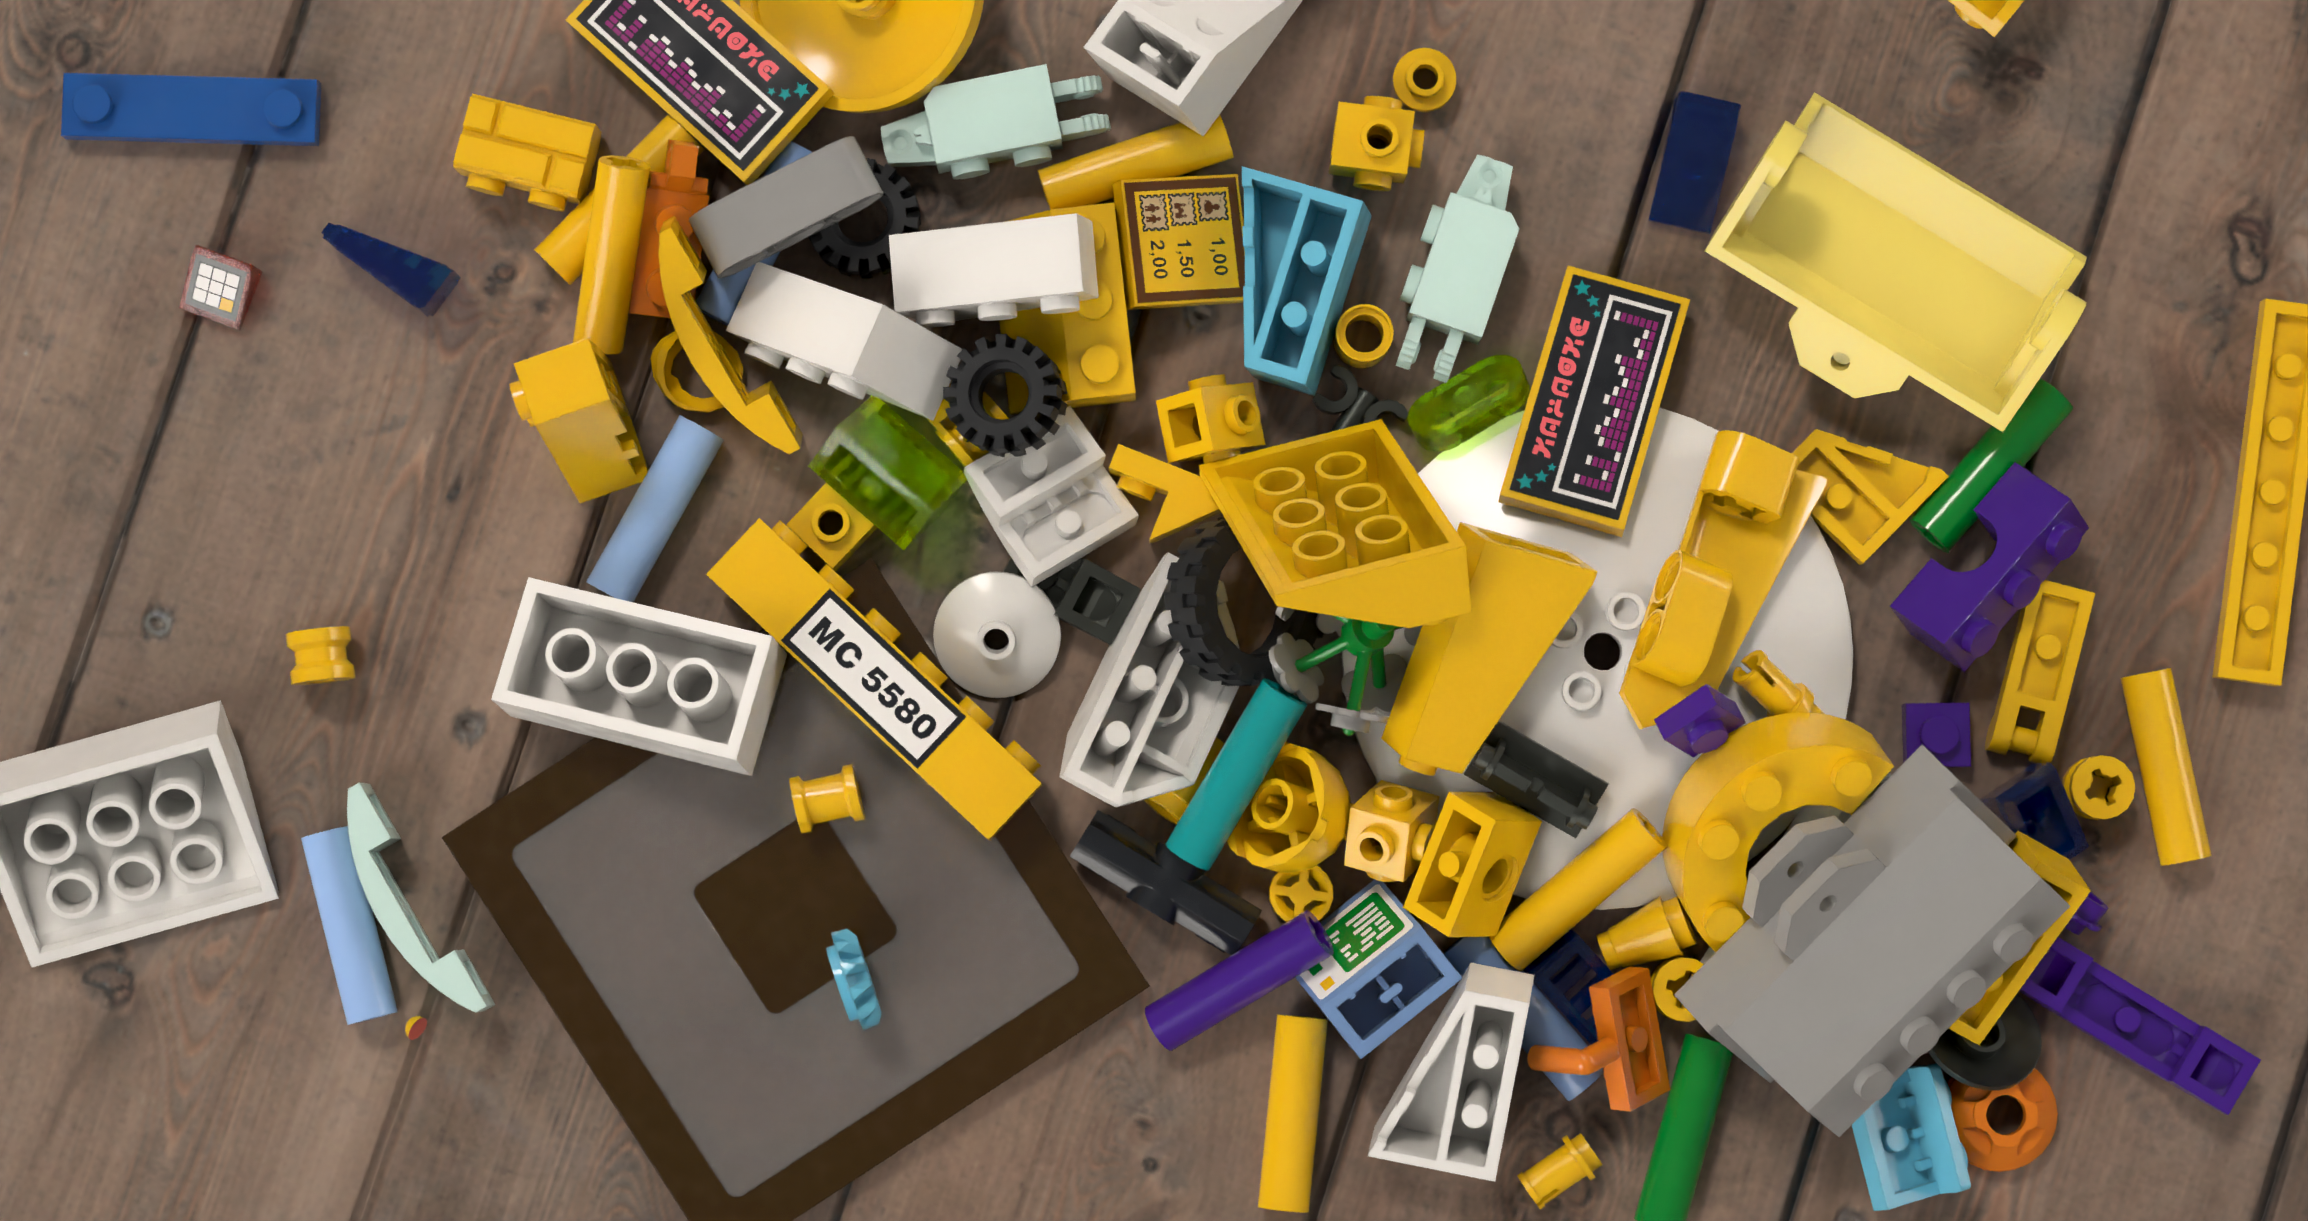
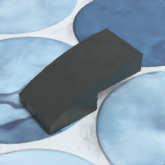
[1003,557,1141,645]

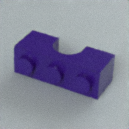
[1890,462,2089,672]

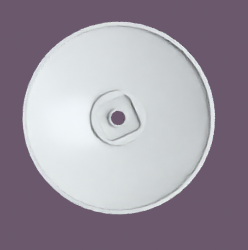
[1342,408,1853,910]

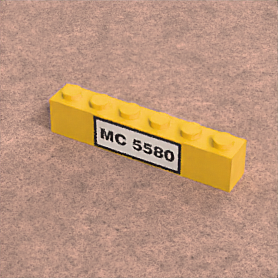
[706,518,1043,841]

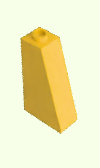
[1381,522,1598,776]

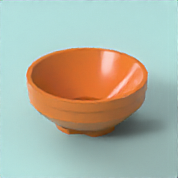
[1947,1068,2058,1172]

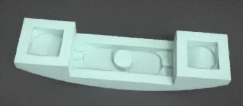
[347,782,495,1013]

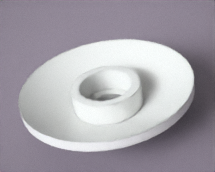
[933,571,1061,698]

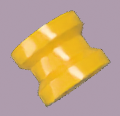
[286,626,356,685]
[2061,755,2135,820]
[1268,866,1333,922]
[1650,957,1704,1022]

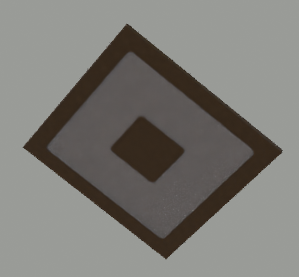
[442,558,1150,1221]

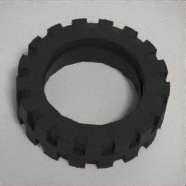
[1164,516,1324,686]

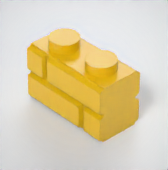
[453,93,602,212]

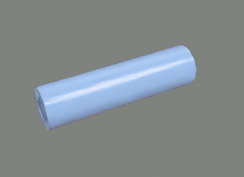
[586,415,724,602]
[301,826,398,1025]

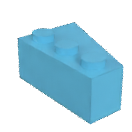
[1242,166,1372,396]

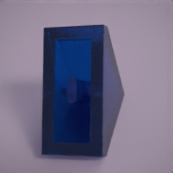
[1980,762,2089,860]

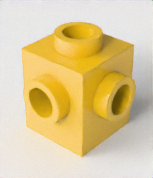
[1328,96,1425,191]
[1156,374,1266,464]
[1343,780,1440,882]

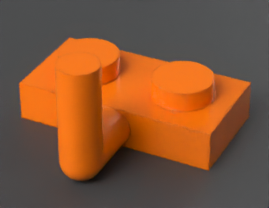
[1527,967,1670,1112]

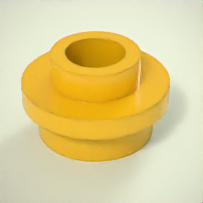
[1393,48,1456,112]

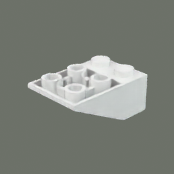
[1084,0,1303,136]

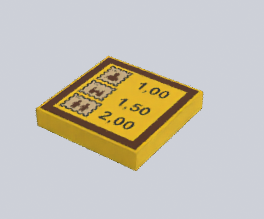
[1112,174,1245,310]

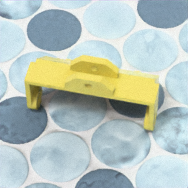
[1705,92,2087,432]

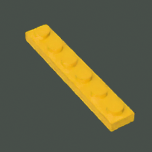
[2212,298,2308,687]

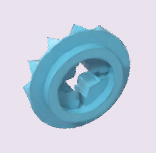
[826,929,882,1031]

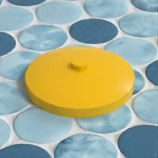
[739,0,984,113]

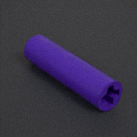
[1145,910,1334,1051]

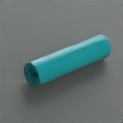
[1165,678,1308,870]

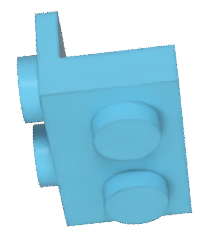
[1852,1063,1971,1211]

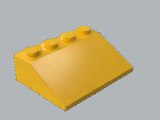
[1199,419,1472,628]

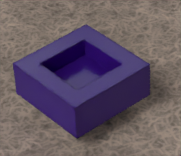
[1654,684,1746,758]
[1902,703,1971,767]

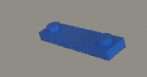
[61,73,321,146]

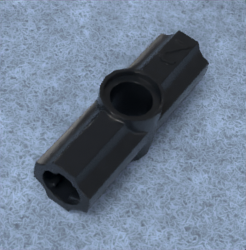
[1070,810,1262,955]

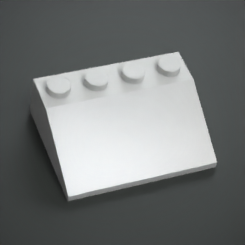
[0,700,279,967]

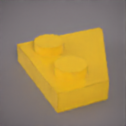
[1792,429,1949,565]

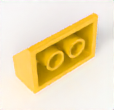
[999,202,1136,415]

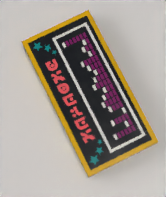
[566,0,835,185]
[1498,265,1690,537]

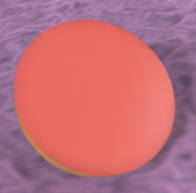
[405,1016,427,1040]

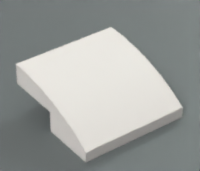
[964,406,1139,587]

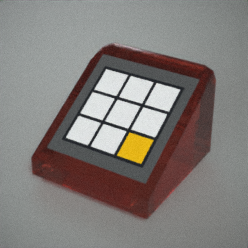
[179,245,262,331]

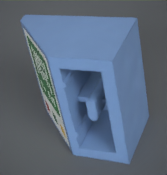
[1295,880,1462,1059]

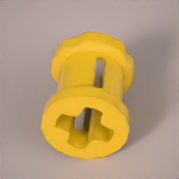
[789,764,865,834]

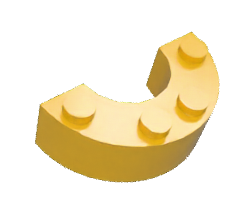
[1662,712,1894,952]

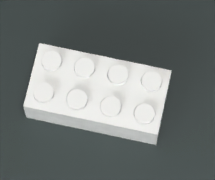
[491,577,787,776]

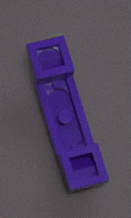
[2019,937,2261,1115]

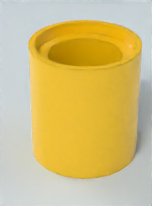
[1333,304,1394,368]

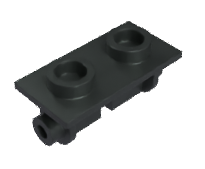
[1464,721,1609,838]

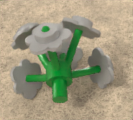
[1269,607,1422,736]

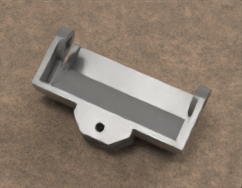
[1674,745,2070,1137]

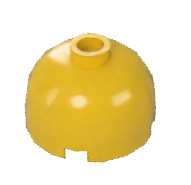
[1227,742,1351,873]

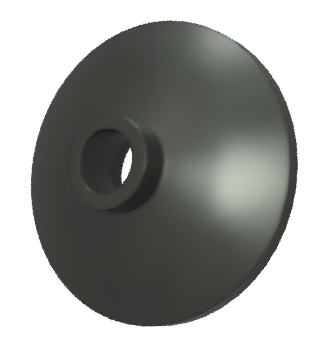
[1928,993,2042,1091]

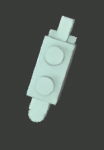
[881,64,1111,179]
[1396,154,1519,383]

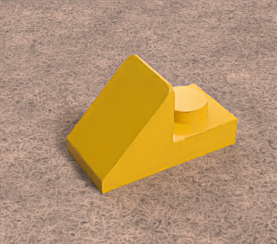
[1109,444,1222,543]

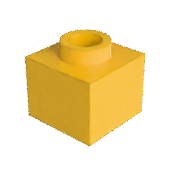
[786,479,879,572]

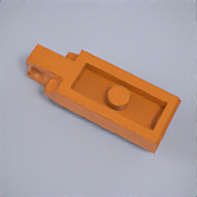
[629,139,709,318]

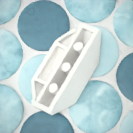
[1059,552,1239,808]

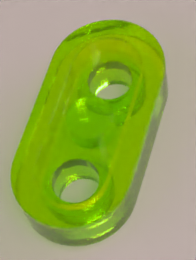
[1407,355,1530,452]

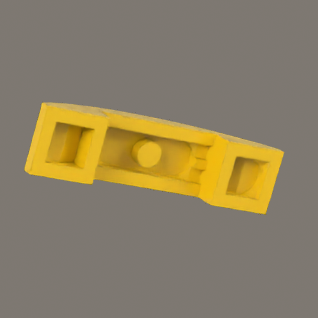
[659,216,803,455]

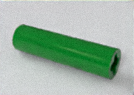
[1909,378,2073,553]
[1634,1033,1733,1221]

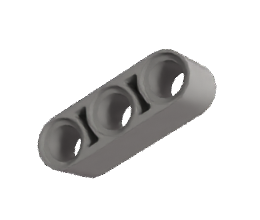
[689,136,884,278]

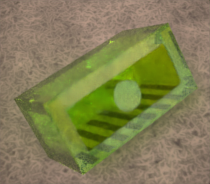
[808,396,968,550]

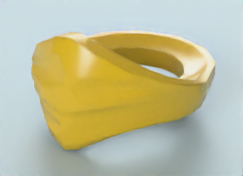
[650,331,743,413]

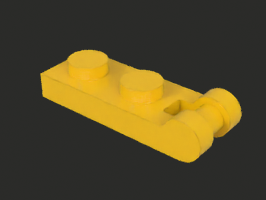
[1985,580,2095,767]

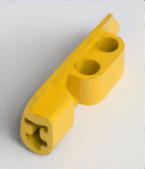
[1619,430,1827,729]

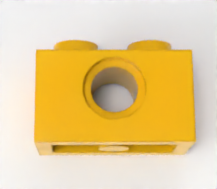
[1403,792,1542,938]

